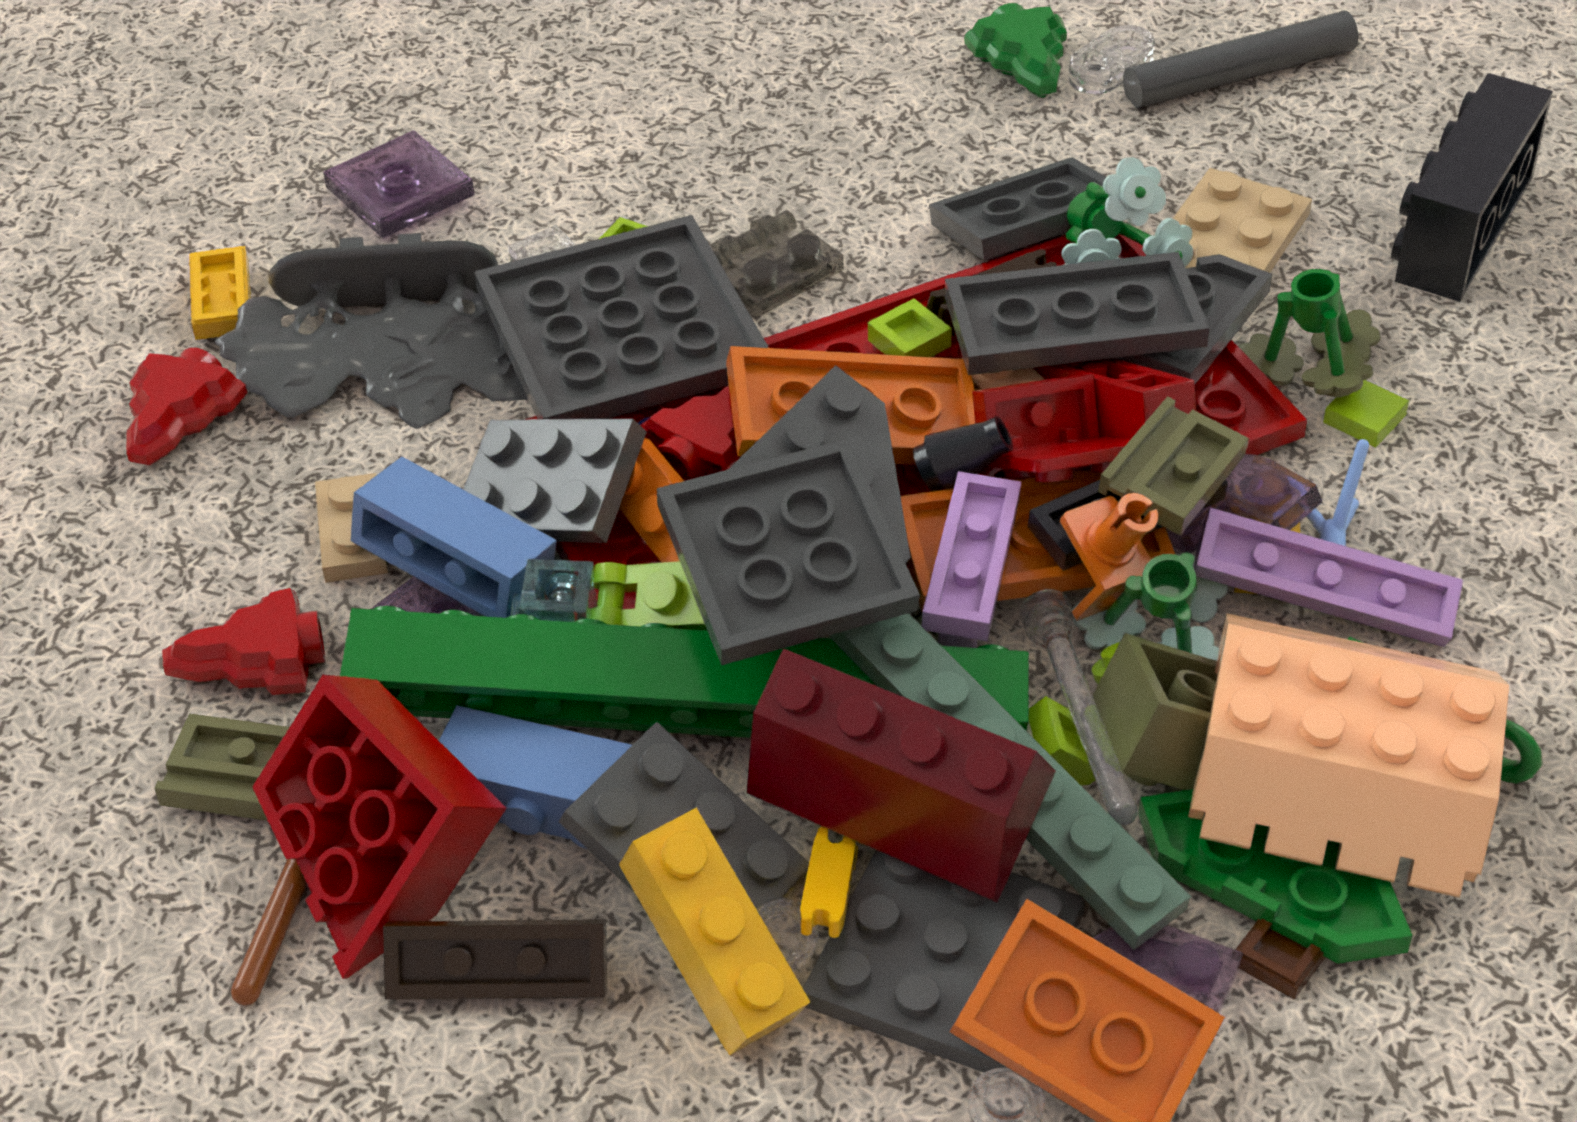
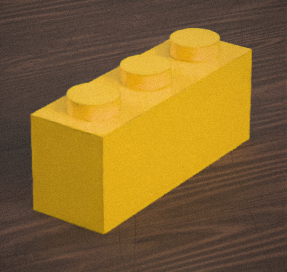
[619,807,811,1055]

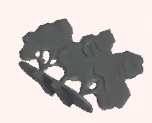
[215,233,528,429]

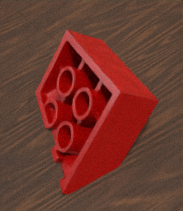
[252,674,507,979]

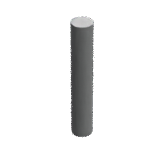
[1123,10,1358,109]

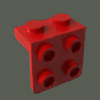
[972,374,1131,482]

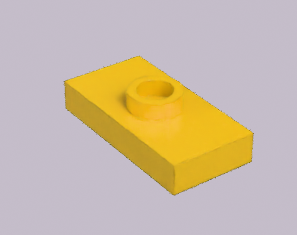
[189,246,251,340]

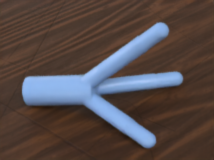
[1278,439,1369,546]

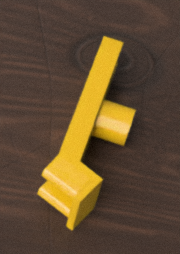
[800,827,858,938]

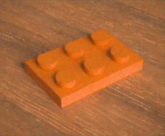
[949,899,1225,1122]

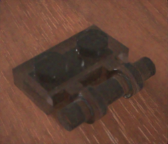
[711,210,844,318]

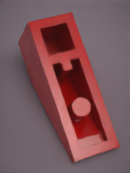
[1035,359,1196,439]

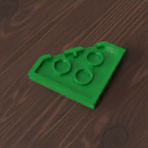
[1138,789,1413,964]

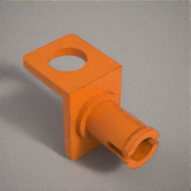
[1060,493,1158,621]

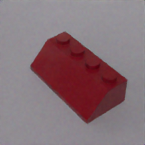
[746,648,1056,903]

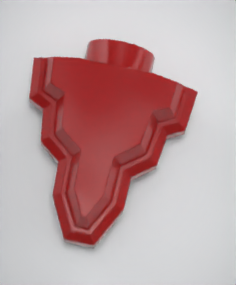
[126,347,248,466]
[640,385,741,481]
[162,588,326,695]

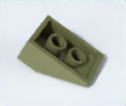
[1091,633,1217,790]

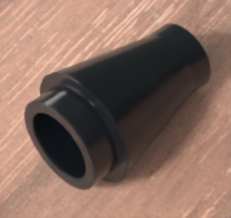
[913,416,1013,492]

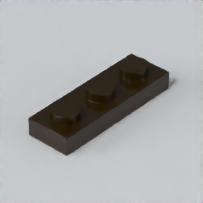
[383,919,607,1000]

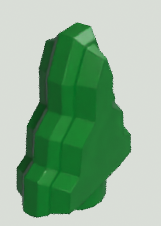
[964,3,1067,98]

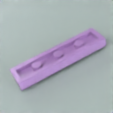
[1193,508,1463,647]

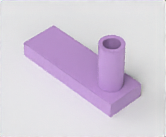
[922,471,1022,648]

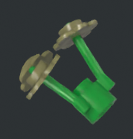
[1238,269,1381,397]

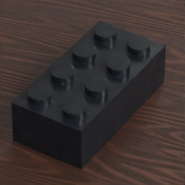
[1391,73,1553,302]

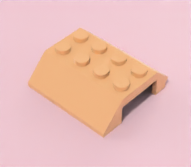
[1188,613,1509,898]

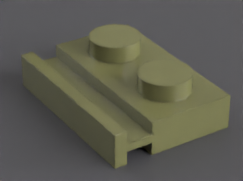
[1098,396,1249,535]
[154,713,289,821]

